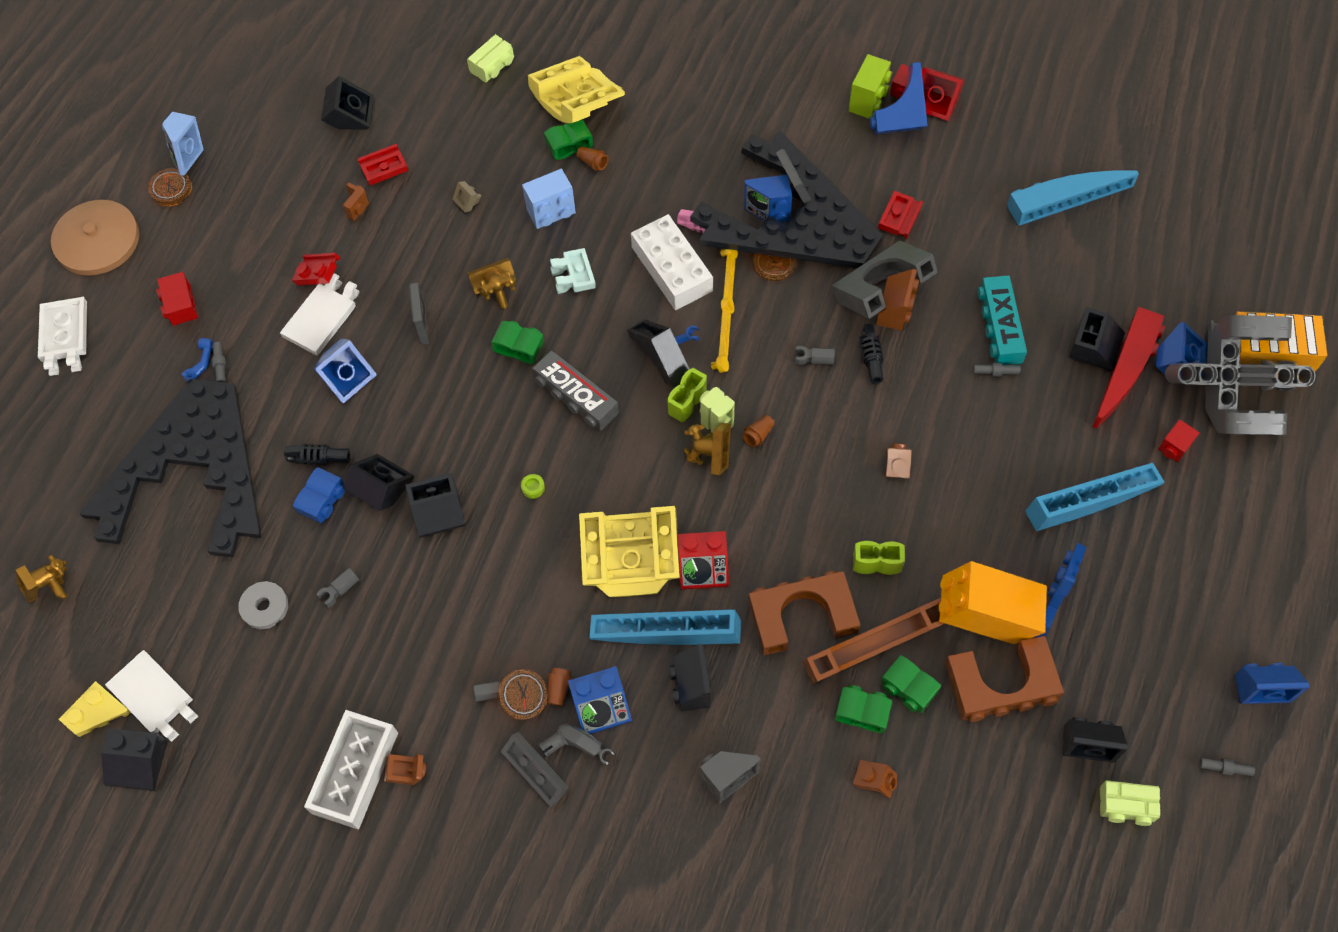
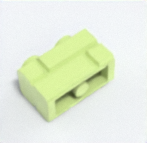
[467,34,514,83]
[699,387,735,433]
[1100,781,1160,826]

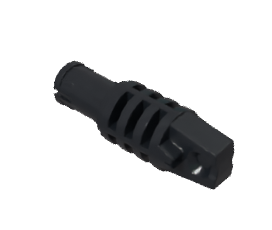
[859,324,884,384]
[284,444,351,465]

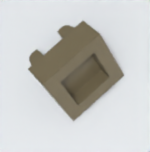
[452,181,481,212]

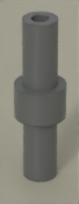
[212,342,226,382]
[973,363,1021,376]
[1199,758,1255,776]

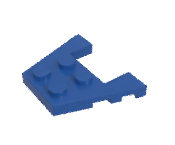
[1035,543,1086,638]

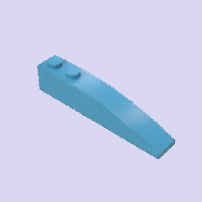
[1007,171,1139,226]
[1025,463,1165,531]
[590,610,741,645]

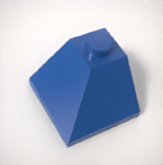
[1155,322,1207,377]
[313,339,377,404]

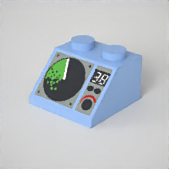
[162,112,204,175]

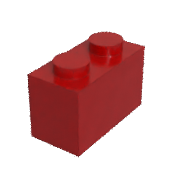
[156,272,199,326]

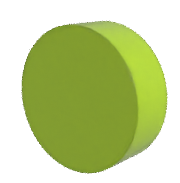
[521,474,545,499]

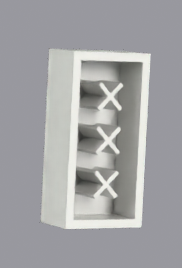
[631,214,713,310]
[304,710,398,830]

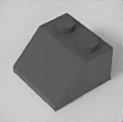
[700,751,761,804]

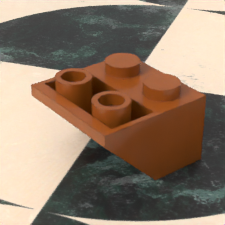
[876,269,919,331]

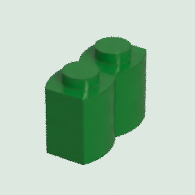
[544,119,593,160]
[491,321,544,364]
[881,655,941,714]
[834,685,892,734]

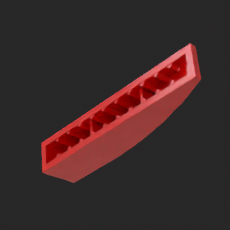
[1092,307,1165,429]

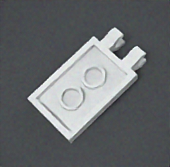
[280,273,360,356]
[38,297,87,376]
[105,650,198,742]

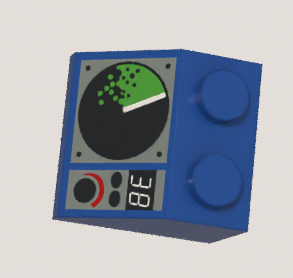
[744,175,792,223]
[568,666,632,734]

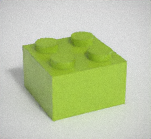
[849,54,892,118]

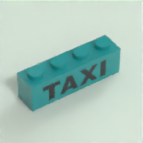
[977,275,1027,365]

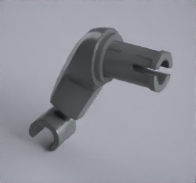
[539,723,616,765]

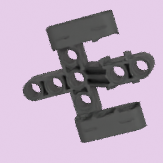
[1165,315,1316,435]

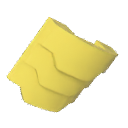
[528,56,625,123]
[579,506,680,597]

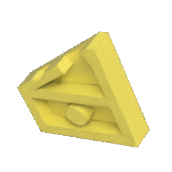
[58,681,131,737]

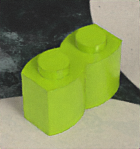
[668,368,707,422]
[853,541,905,575]

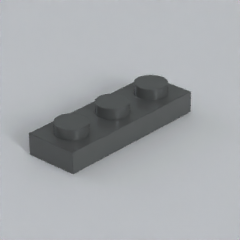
[501,732,568,807]

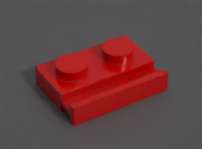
[358,144,409,186]
[878,191,923,239]
[292,252,340,285]

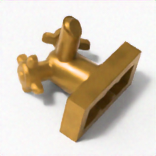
[467,258,516,309]
[684,423,731,475]
[15,555,68,603]

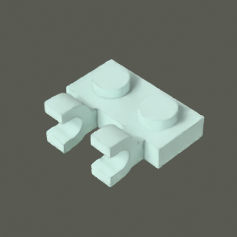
[550,248,596,294]

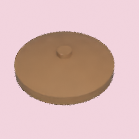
[51,200,139,275]

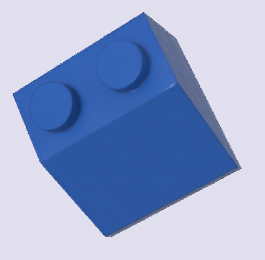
[1235,663,1310,704]

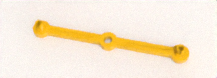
[711,249,738,373]

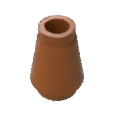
[577,146,609,171]
[742,415,775,447]
[548,668,573,706]

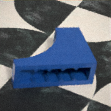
[869,62,928,135]

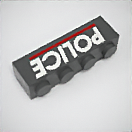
[533,350,619,431]

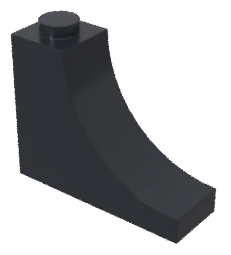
[627,320,689,387]

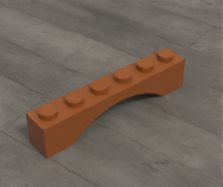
[802,598,945,684]

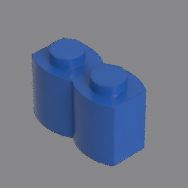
[293,467,345,523]

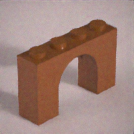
[748,571,860,656]
[945,636,1064,722]

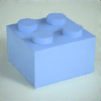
[522,168,576,229]

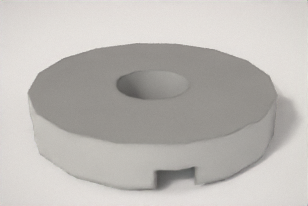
[239,581,288,630]

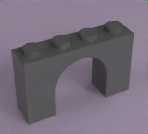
[832,241,938,319]

